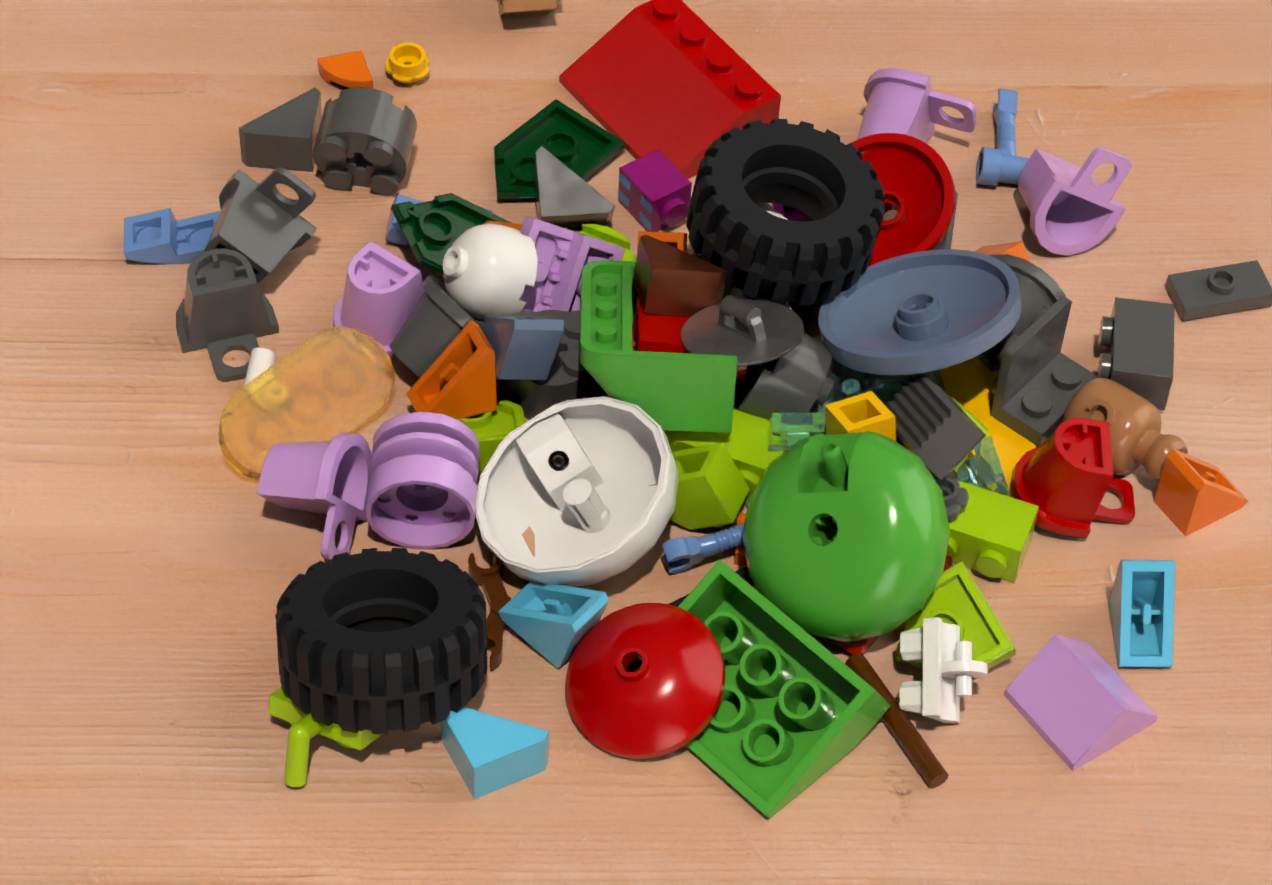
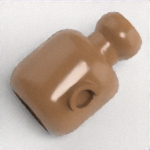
[1062,378,1188,480]

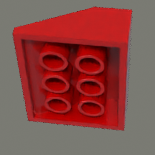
[559,0,781,179]

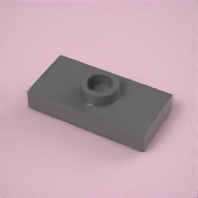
[1165,260,1272,321]

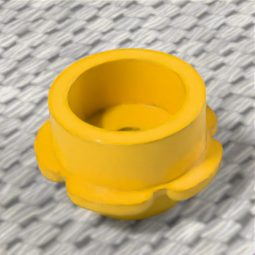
[385,42,430,84]

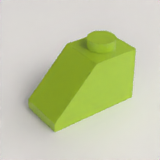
[649,443,750,530]

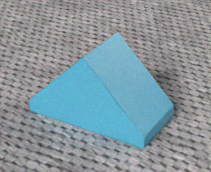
[1108,560,1175,667]
[498,581,609,669]
[441,707,549,799]

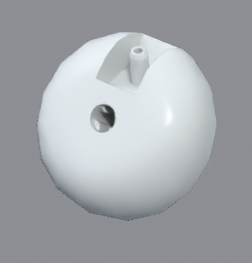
[476,396,679,587]

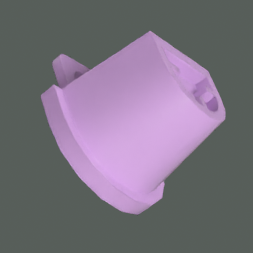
[857,68,976,143]
[1018,147,1132,256]
[333,241,428,360]
[257,432,372,561]

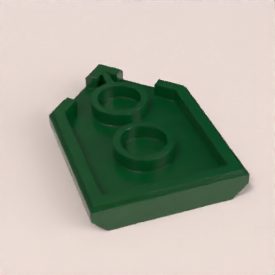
[494,99,626,199]
[391,193,511,276]

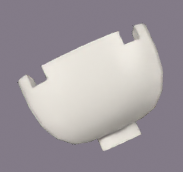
[443,223,538,321]

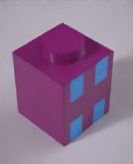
[618,149,692,232]

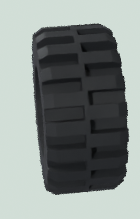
[686,119,885,307]
[275,548,487,734]

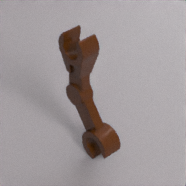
[468,551,511,672]

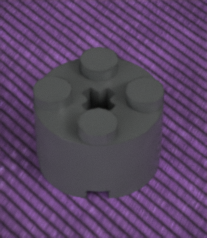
[313,87,417,195]
[502,310,601,420]
[733,333,836,431]

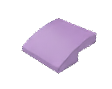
[519,215,625,312]

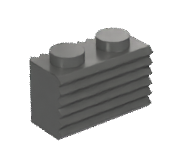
[886,373,986,481]

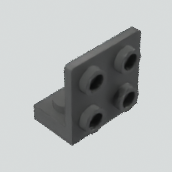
[990,296,1100,447]

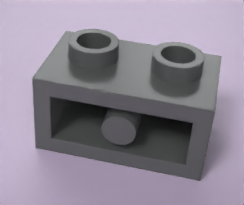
[1097,297,1175,410]

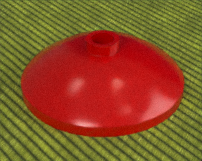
[811,133,956,267]
[565,603,725,759]

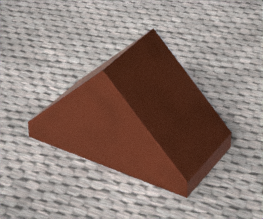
[632,234,727,317]

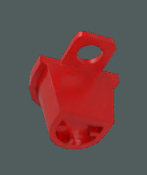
[1010,418,1135,538]

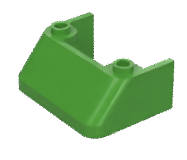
[579,260,737,433]

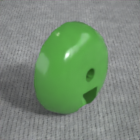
[742,430,950,643]

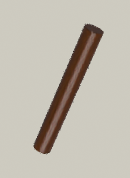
[845,653,949,788]

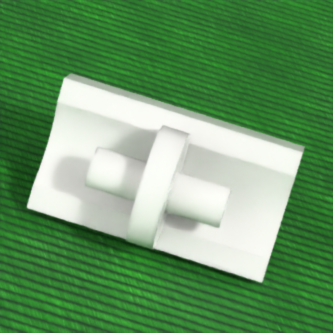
[899,617,988,723]

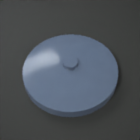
[818,249,1022,375]

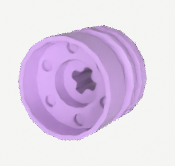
[365,411,480,549]

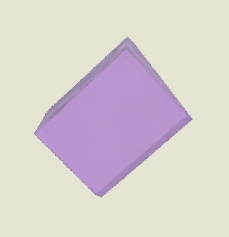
[1004,634,1157,771]

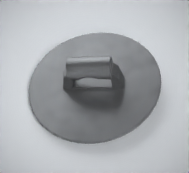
[681,295,804,366]

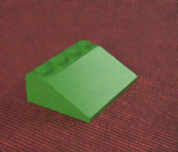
[627,559,891,819]

